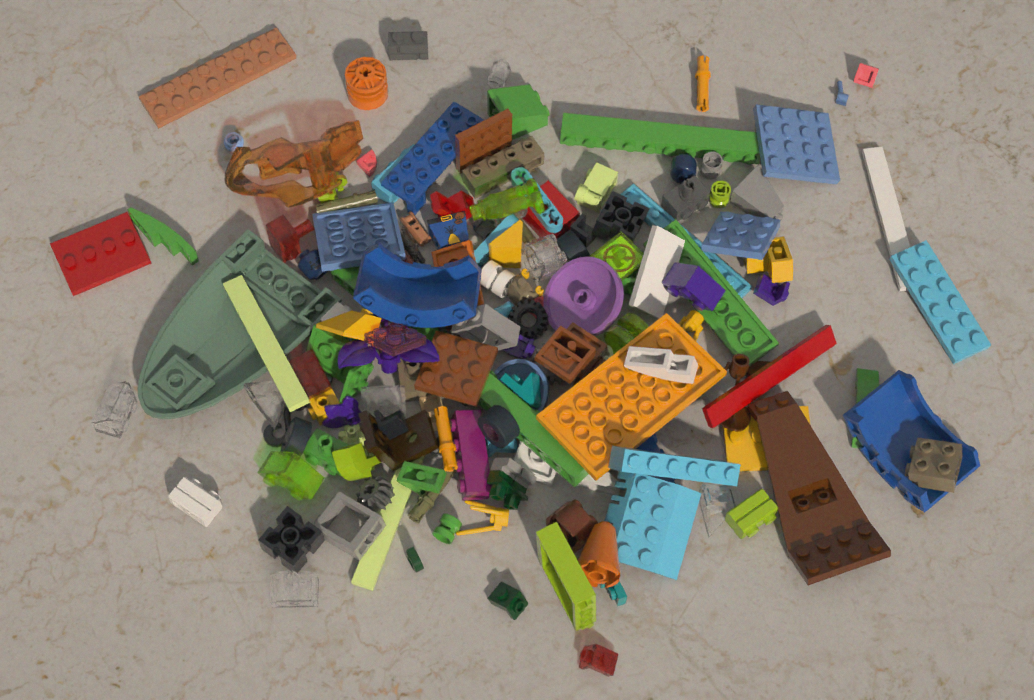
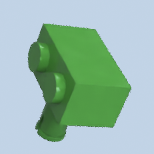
[304,428,349,477]

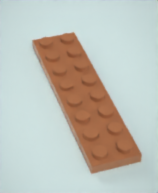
[139,27,296,129]

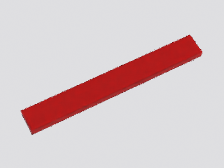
[702,325,837,428]

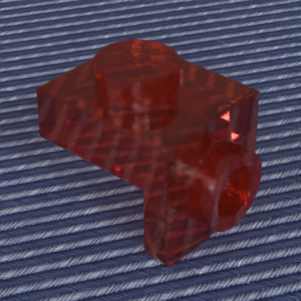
[579,644,618,677]

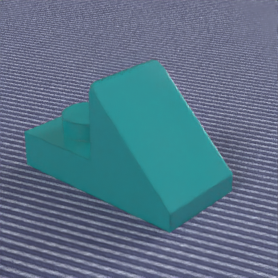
[500,372,542,408]

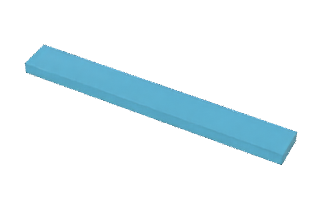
[621,184,752,298]

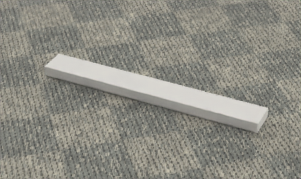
[862,147,910,292]

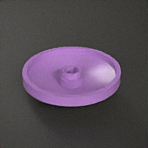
[544,257,624,337]

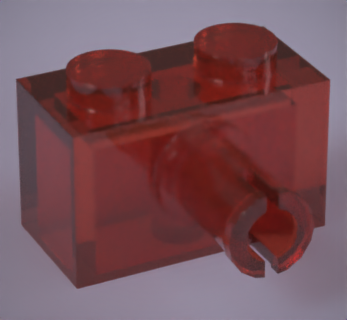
[266,215,314,263]

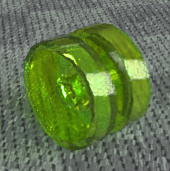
[604,312,649,354]

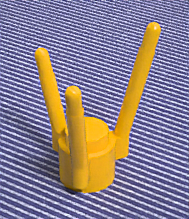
[678,310,704,341]
[456,500,509,536]

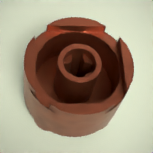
[546,499,598,553]

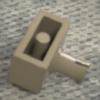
[398,358,427,402]

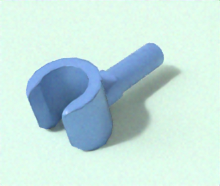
[836,81,849,106]

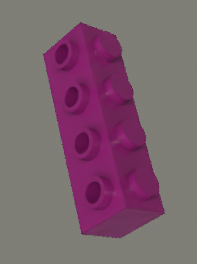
[449,410,492,500]

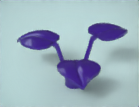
[338,314,440,374]

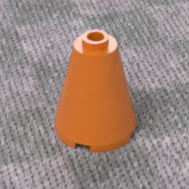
[578,521,620,588]

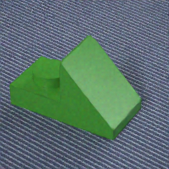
[396,461,447,495]

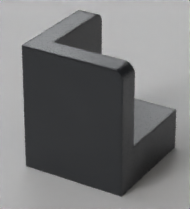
[570,213,597,248]
[374,410,409,440]

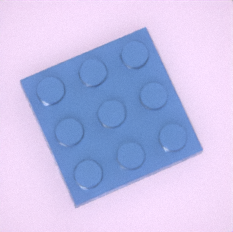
[702,211,780,260]

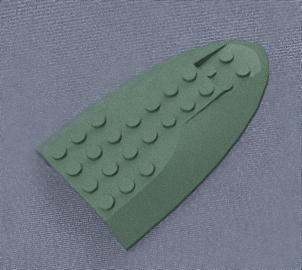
[137,229,342,419]

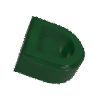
[406,547,424,573]

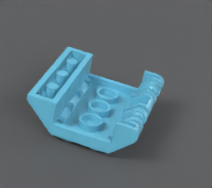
[604,471,702,580]

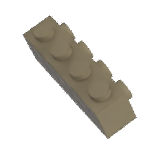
[462,136,544,199]

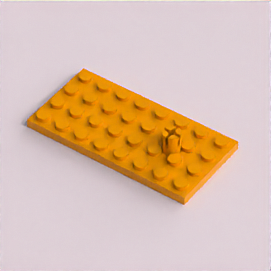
[536,313,727,481]

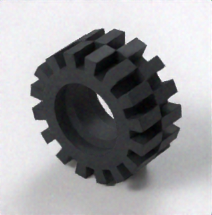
[509,299,549,340]

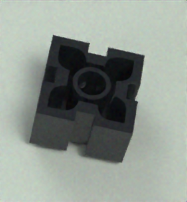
[592,191,650,246]
[258,506,325,575]

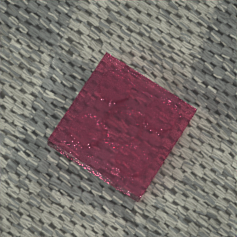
[364,322,426,356]

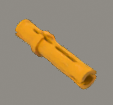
[695,55,711,112]
[434,406,458,472]

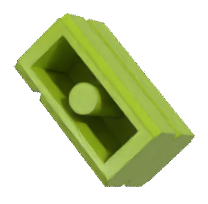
[725,488,778,539]

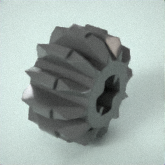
[356,475,395,514]

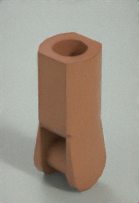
[399,211,431,247]

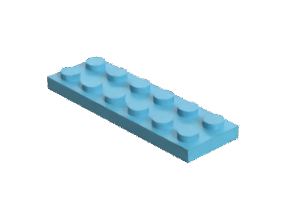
[889,240,991,364]

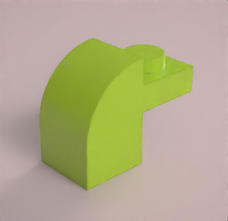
[332,442,382,481]

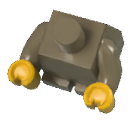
[507,269,544,306]

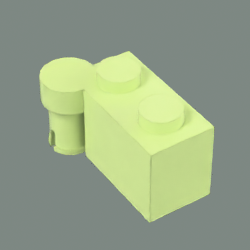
[574,162,618,213]

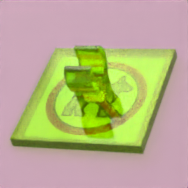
[590,232,644,281]

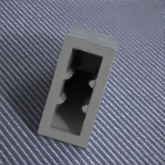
[730,165,784,221]

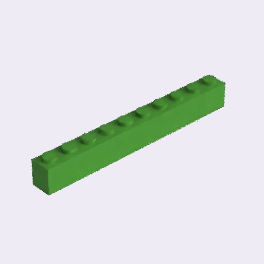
[560,113,760,164]

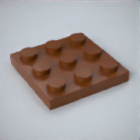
[455,109,512,174]
[414,331,498,407]

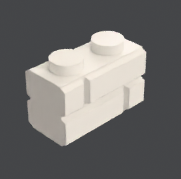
[168,477,223,527]

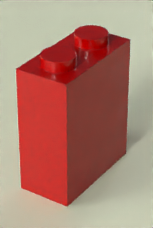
[517,180,580,245]

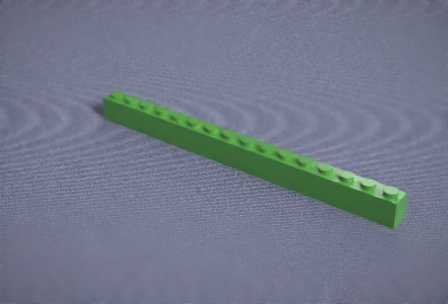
[331,266,588,487]

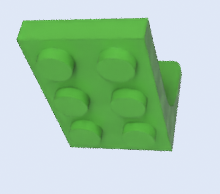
[304,324,374,404]

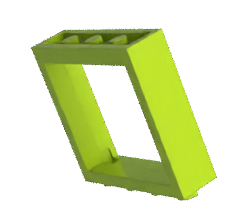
[536,522,596,631]

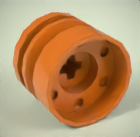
[345,57,388,110]

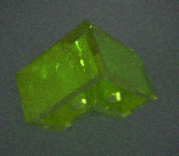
[257,451,325,501]

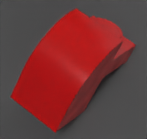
[430,190,477,220]

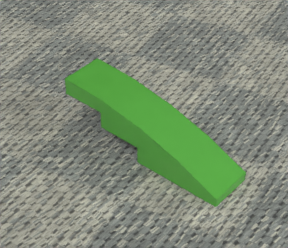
[127,207,199,265]

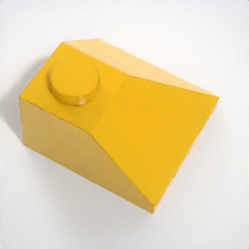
[315,308,382,343]

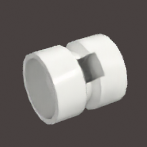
[480,260,516,298]

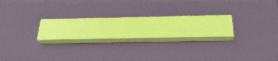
[223,275,310,412]
[351,434,426,591]

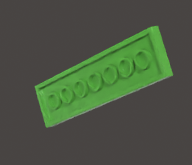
[643,219,779,366]

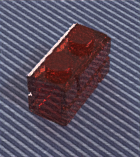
[289,350,334,399]

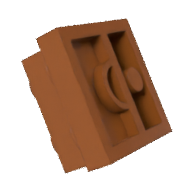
[535,322,607,384]

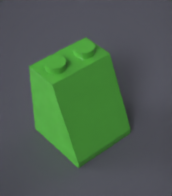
[487,84,550,140]

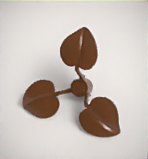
[720,354,770,432]

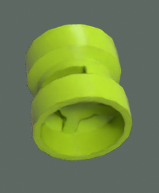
[709,180,731,208]

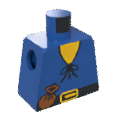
[427,211,469,250]

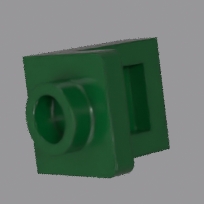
[487,581,528,620]

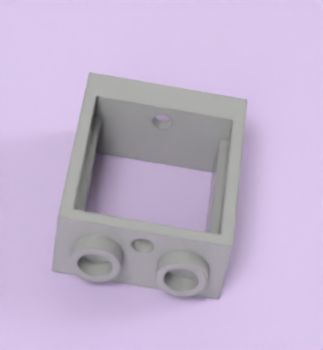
[451,304,520,351]
[314,492,386,561]

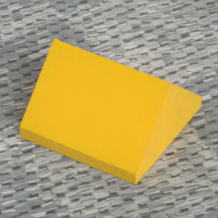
[489,220,523,268]

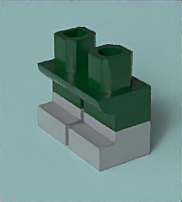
[486,458,537,510]

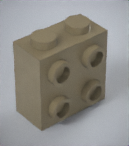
[905,437,963,493]

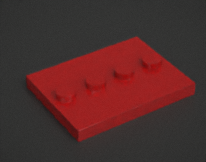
[50,212,152,296]

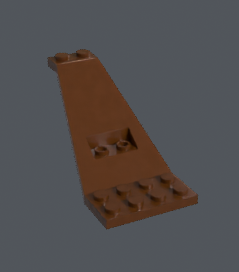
[748,391,891,585]

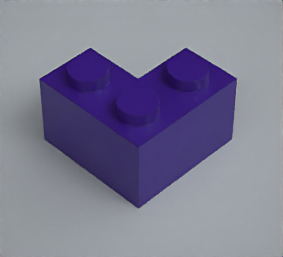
[662,262,726,311]

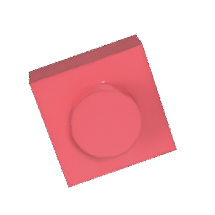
[853,62,879,88]

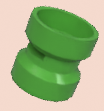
[432,513,462,544]

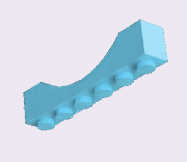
[608,446,741,486]

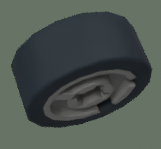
[280,416,312,461]

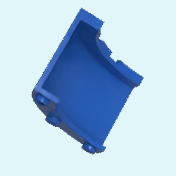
[353,243,482,328]
[843,370,981,513]

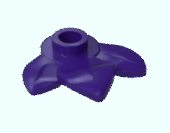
[322,396,362,429]

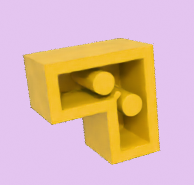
[743,236,793,283]

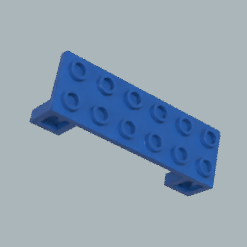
[381,102,484,215]

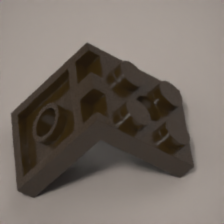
[359,410,439,471]

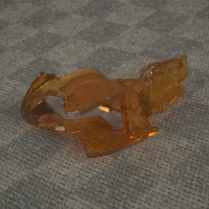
[224,120,363,208]

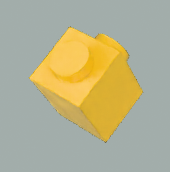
[307,389,339,426]

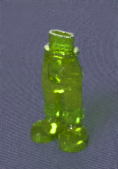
[469,178,545,221]

